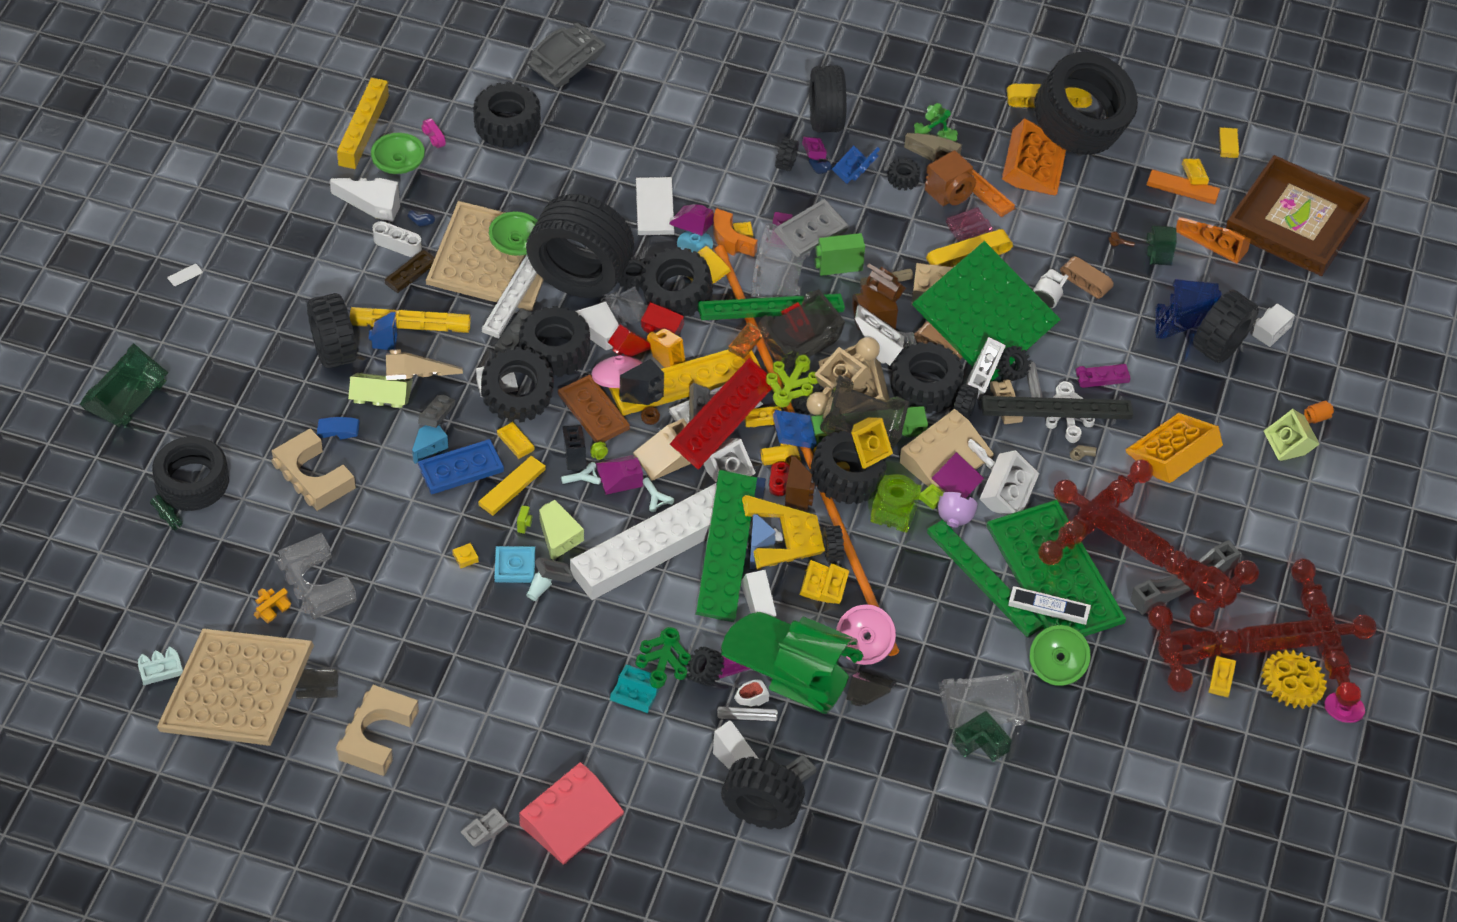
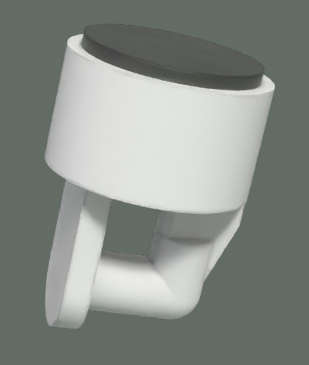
[1033,269,1069,309]

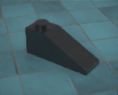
[562,425,587,471]

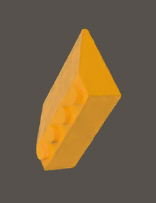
[1126,413,1223,483]

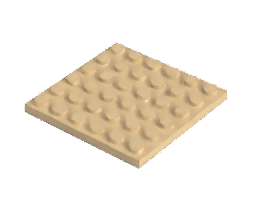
[426,201,544,311]
[157,629,314,746]

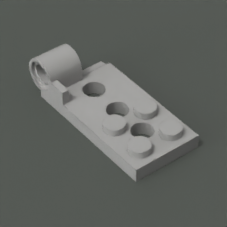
[774,199,850,258]

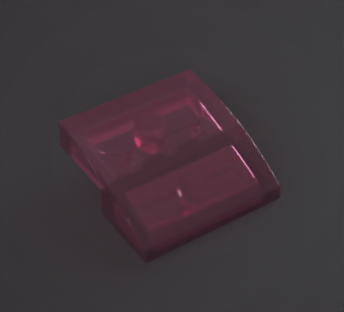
[946,207,994,242]

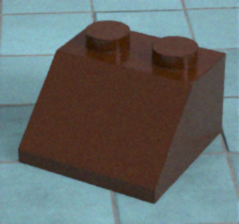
[785,456,815,513]

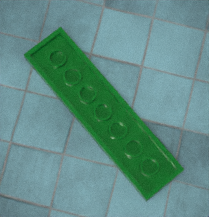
[695,470,757,622]

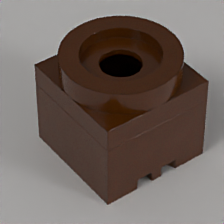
[852,285,898,330]

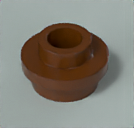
[641,407,660,425]

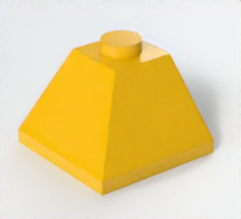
[851,418,893,469]

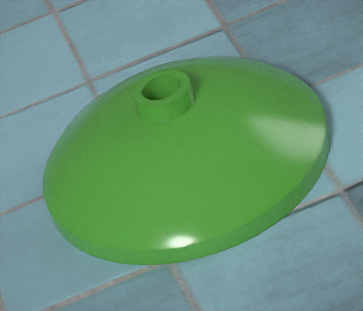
[371,133,425,174]
[489,212,537,256]
[1030,625,1090,686]

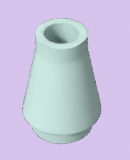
[526,572,552,601]

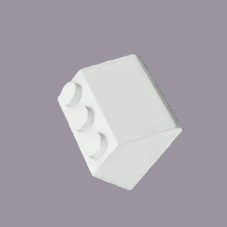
[980,450,1039,516]

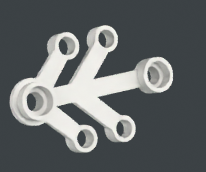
[1046,381,1095,443]

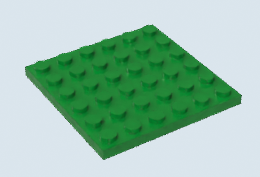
[912,241,1061,385]

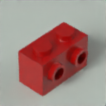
[641,302,685,336]

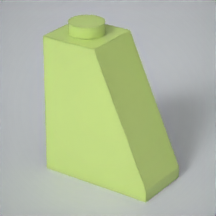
[539,500,584,560]

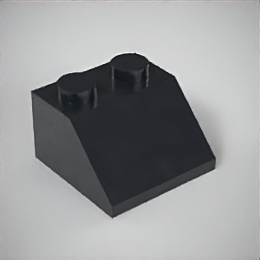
[620,359,664,405]

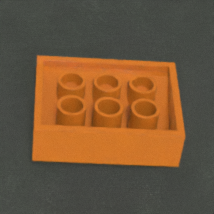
[1002,118,1066,195]

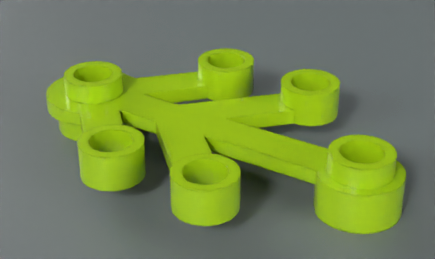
[766,355,818,407]

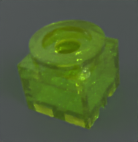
[870,474,921,533]

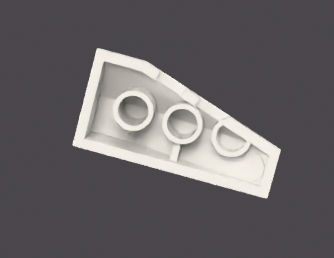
[330,178,400,222]

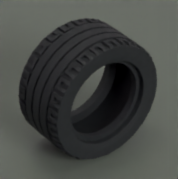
[1034,52,1138,155]
[526,194,635,298]

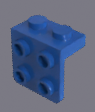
[832,146,880,184]

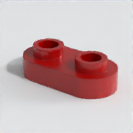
[769,461,790,496]

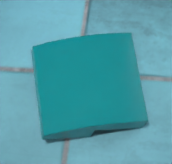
[610,665,660,713]

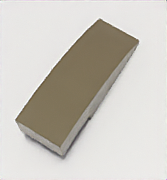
[904,133,962,162]

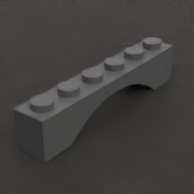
[1130,540,1241,615]

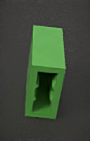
[814,233,865,276]

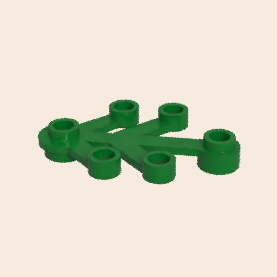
[635,627,691,689]

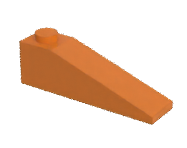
[1175,217,1251,264]

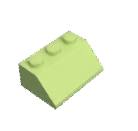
[349,373,413,408]

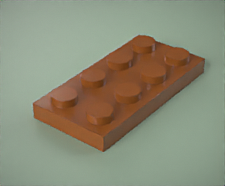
[558,375,630,443]

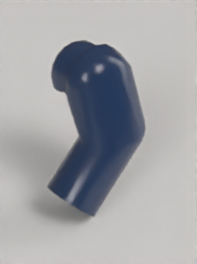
[809,158,832,174]
[408,210,435,227]

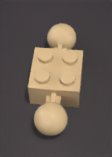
[806,337,880,416]

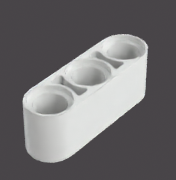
[373,221,422,257]

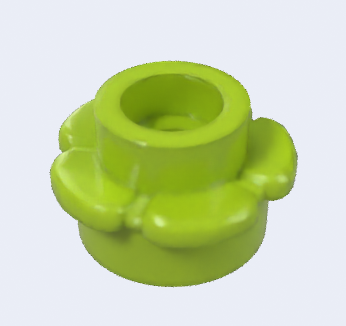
[590,442,608,460]

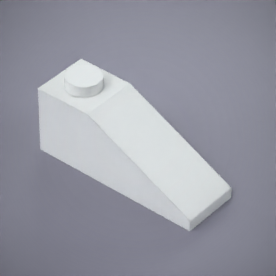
[965,337,1005,400]

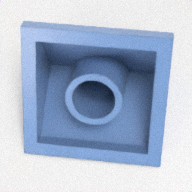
[750,514,776,569]

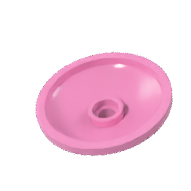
[592,355,643,388]
[836,605,896,665]

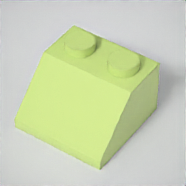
[1264,409,1319,461]

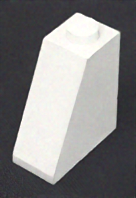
[575,302,619,350]
[741,570,777,617]
[713,720,758,769]

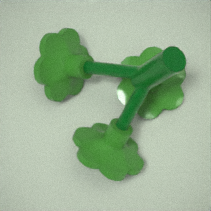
[914,103,958,142]

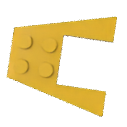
[742,495,825,569]

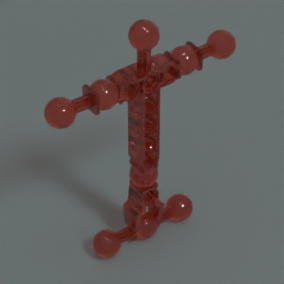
[1038,459,1259,628]
[1148,558,1377,707]

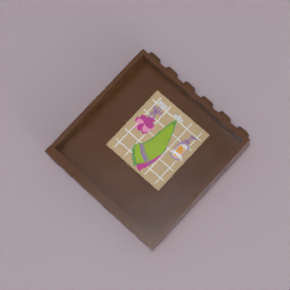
[1226,155,1370,276]

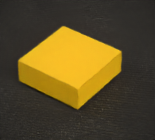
[733,222,753,238]

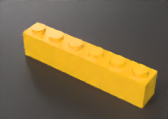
[337,78,389,169]

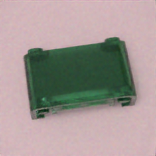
[79,343,169,427]

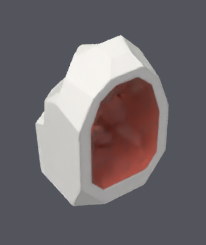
[734,679,769,707]

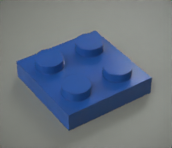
[773,410,817,449]

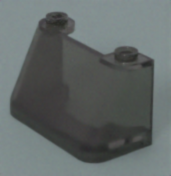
[758,289,845,371]
[820,375,909,450]

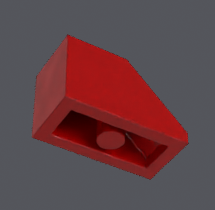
[608,324,651,357]

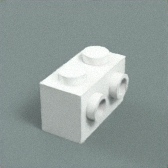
[1252,304,1295,347]

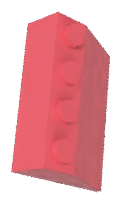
[519,762,624,865]

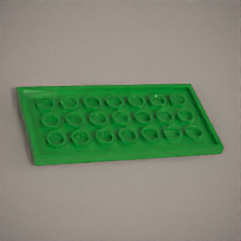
[986,500,1126,637]

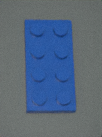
[418,439,504,495]

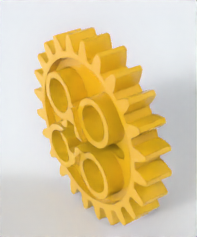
[1261,650,1327,709]

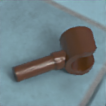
[1109,232,1135,247]

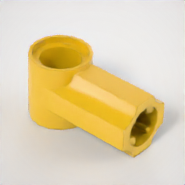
[760,444,801,466]

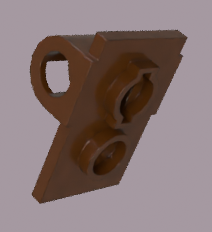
[866,263,906,302]

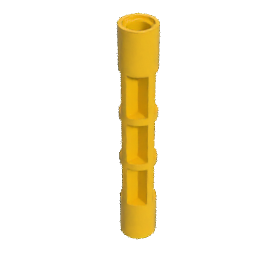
[350,307,471,333]

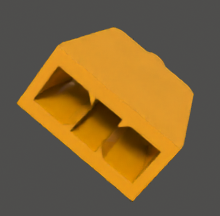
[647,329,685,368]

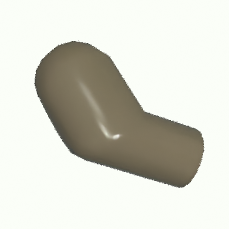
[1070,445,1097,461]

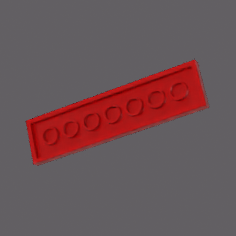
[670,358,772,470]

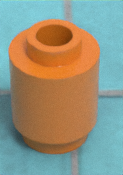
[1304,400,1334,424]

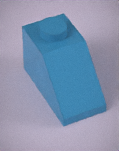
[412,425,448,464]

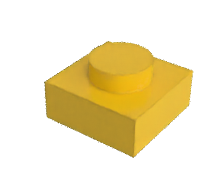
[452,543,479,569]

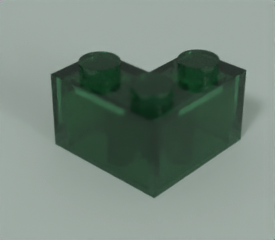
[1146,225,1177,266]
[952,711,1012,762]

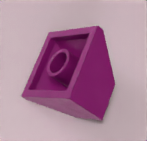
[669,204,714,236]
[596,455,643,495]

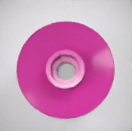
[1324,692,1365,723]

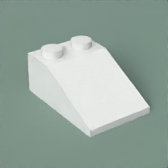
[855,305,904,365]

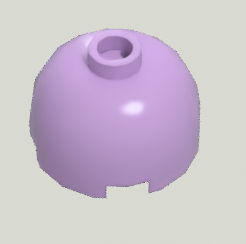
[938,492,978,527]

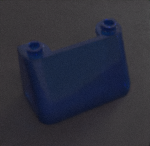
[1155,279,1221,339]

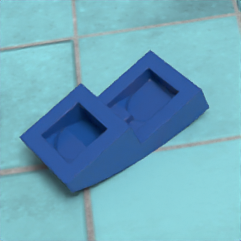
[317,417,360,440]

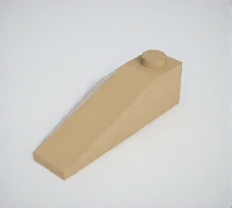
[386,349,463,380]

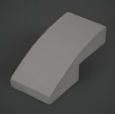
[461,808,509,848]

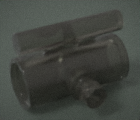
[296,668,338,699]

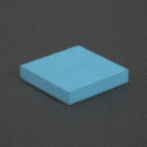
[495,546,535,583]

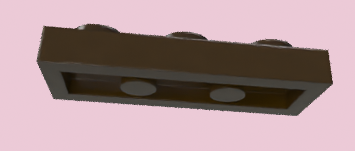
[384,249,435,293]

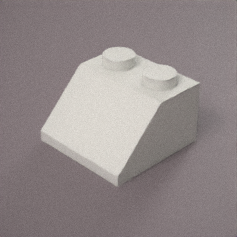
[704,438,755,482]

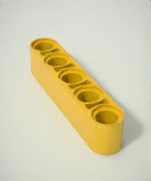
[1007,84,1092,108]
[926,229,1013,267]

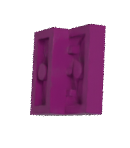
[931,452,984,499]

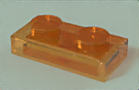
[728,322,764,359]

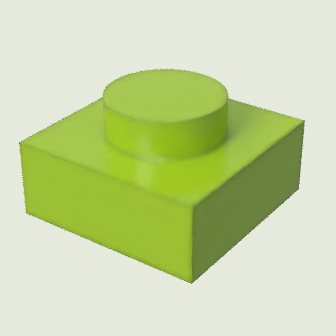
[919,484,944,510]
[517,505,532,534]

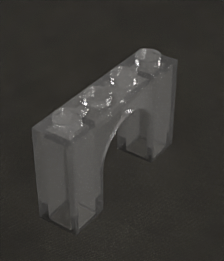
[277,533,357,620]

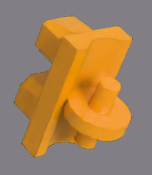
[254,588,291,623]

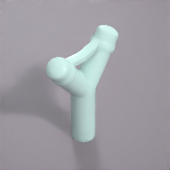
[561,462,601,485]
[643,478,674,512]

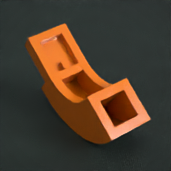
[713,208,758,257]

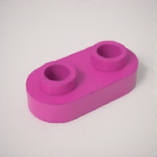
[421,118,446,148]

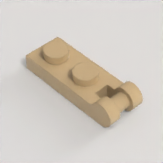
[990,379,1023,424]

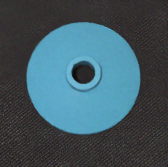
[677,231,713,253]

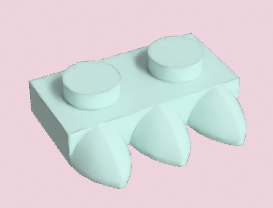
[138,647,183,685]

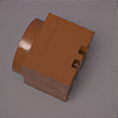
[925,150,976,206]

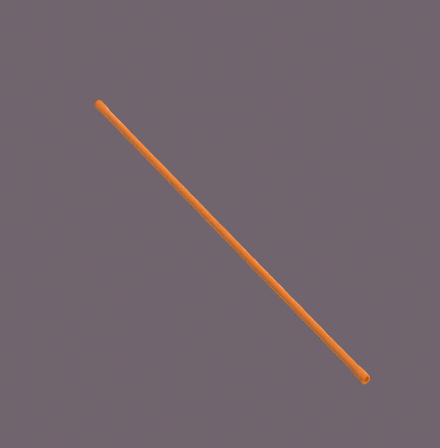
[714,245,899,656]

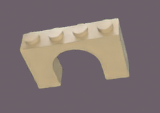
[272,428,356,511]
[336,685,419,776]

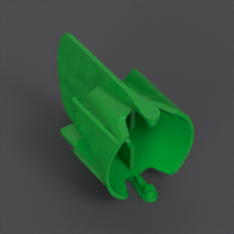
[721,612,863,714]

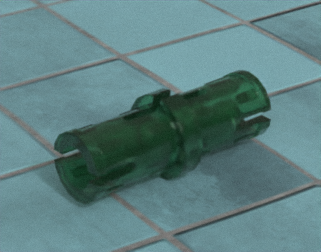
[150,495,183,530]

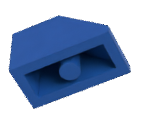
[369,312,398,350]

